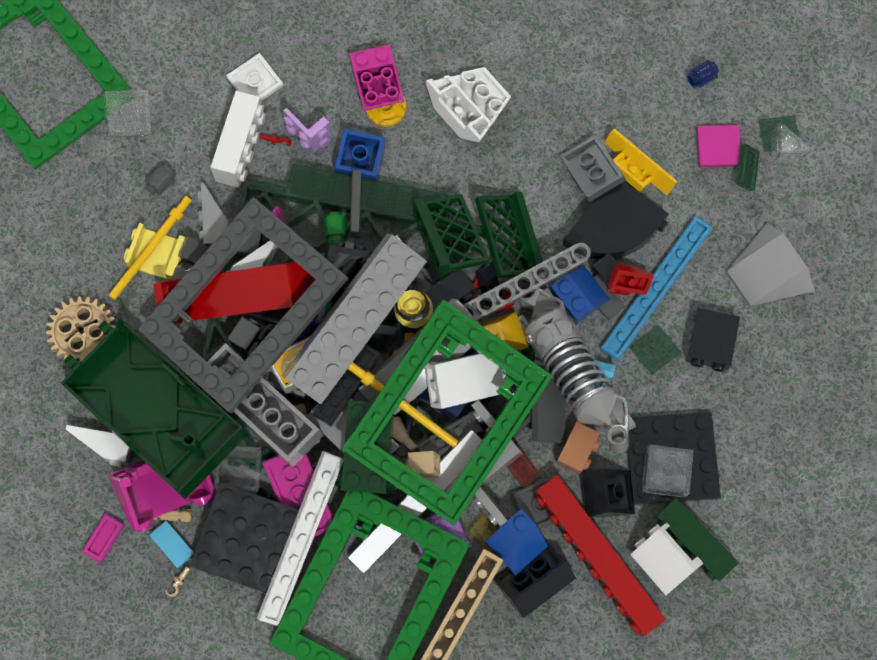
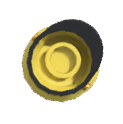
[394,288,433,328]

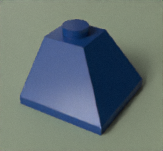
[486,509,548,575]

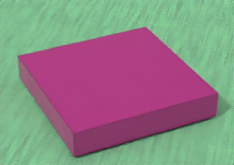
[696,125,742,168]

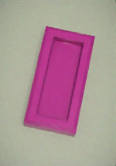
[82,514,125,563]

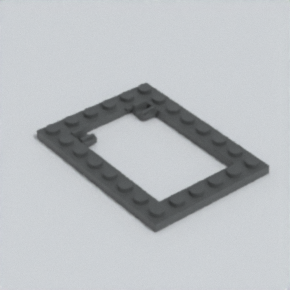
[138,197,349,414]

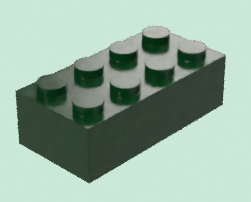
[341,400,394,494]

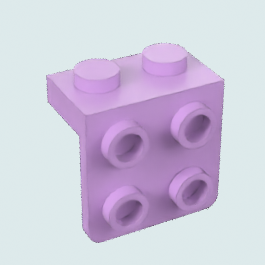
[283,108,332,153]

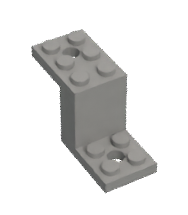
[458,400,523,526]

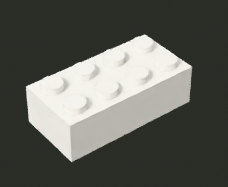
[211,91,266,188]

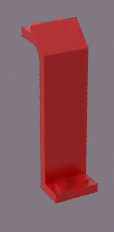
[153,262,316,323]

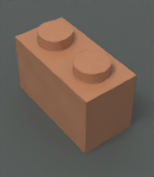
[556,422,601,475]

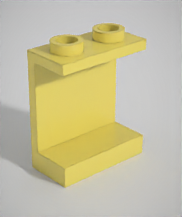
[124,223,185,280]

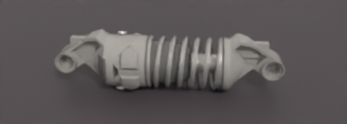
[519,283,636,453]

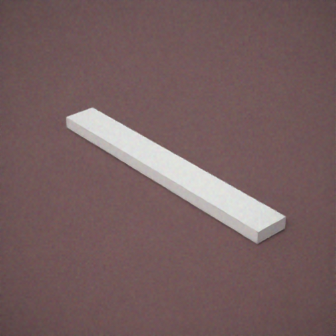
[348,430,482,573]
[257,451,343,626]

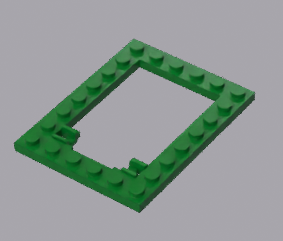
[0,0,136,170]
[341,299,553,526]
[269,491,471,660]

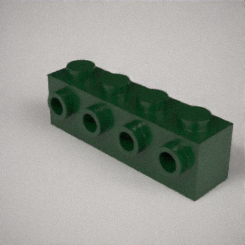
[656,498,739,582]

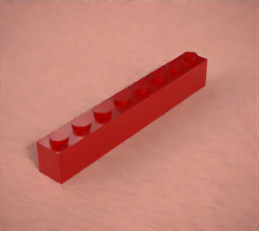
[535,475,666,636]

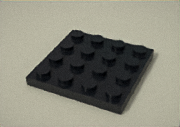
[627,412,721,505]
[190,481,299,593]

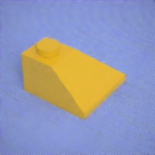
[479,312,528,351]

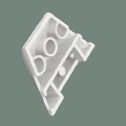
[425,67,511,142]

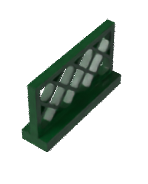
[475,192,544,278]
[413,194,490,279]

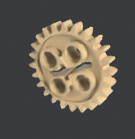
[46,296,116,362]

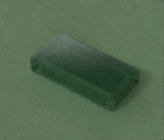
[736,144,760,191]

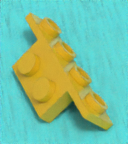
[604,129,677,195]

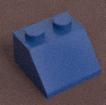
[551,266,610,325]

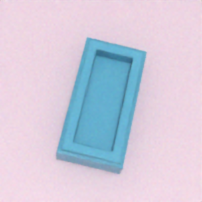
[149,521,194,569]

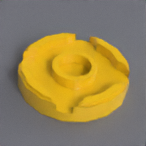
[366,96,406,127]

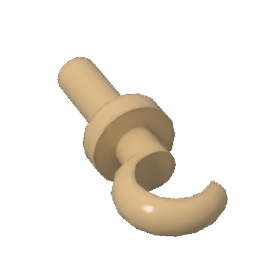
[165,566,191,597]

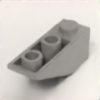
[197,183,229,247]

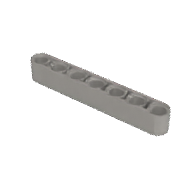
[463,243,591,321]

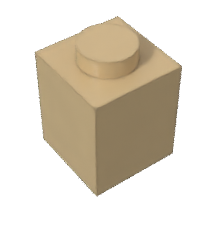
[405,451,440,478]

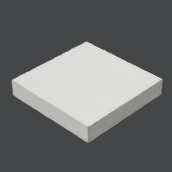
[226,53,284,101]

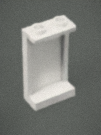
[425,353,510,409]

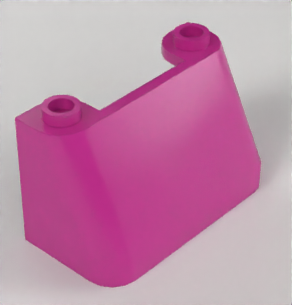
[108,460,216,532]

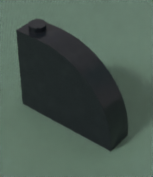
[563,182,669,259]

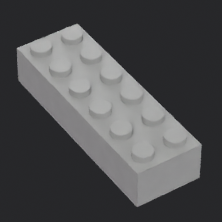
[207,343,323,468]

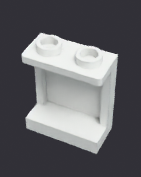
[630,523,703,595]

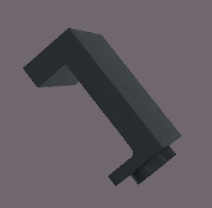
[686,308,740,372]

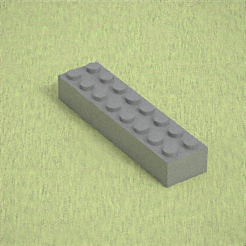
[281,234,427,404]

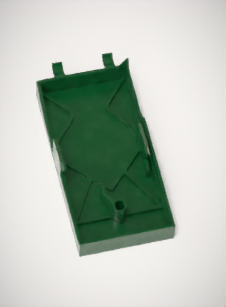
[61,317,248,499]

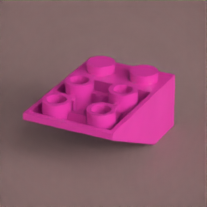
[349,44,405,111]

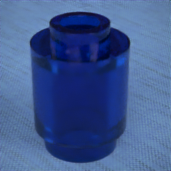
[687,60,719,88]

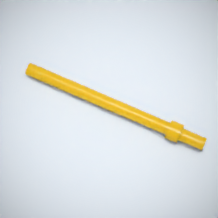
[108,196,192,300]
[348,362,459,448]

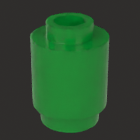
[324,212,347,245]

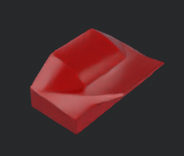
[608,264,654,296]

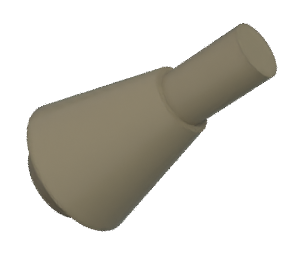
[392,417,417,452]

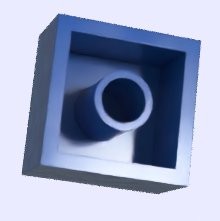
[335,129,386,185]

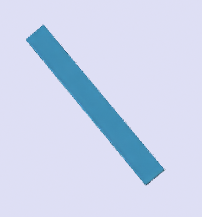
[600,216,713,361]

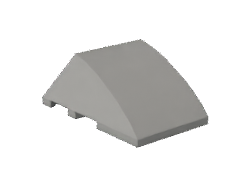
[727,223,815,307]

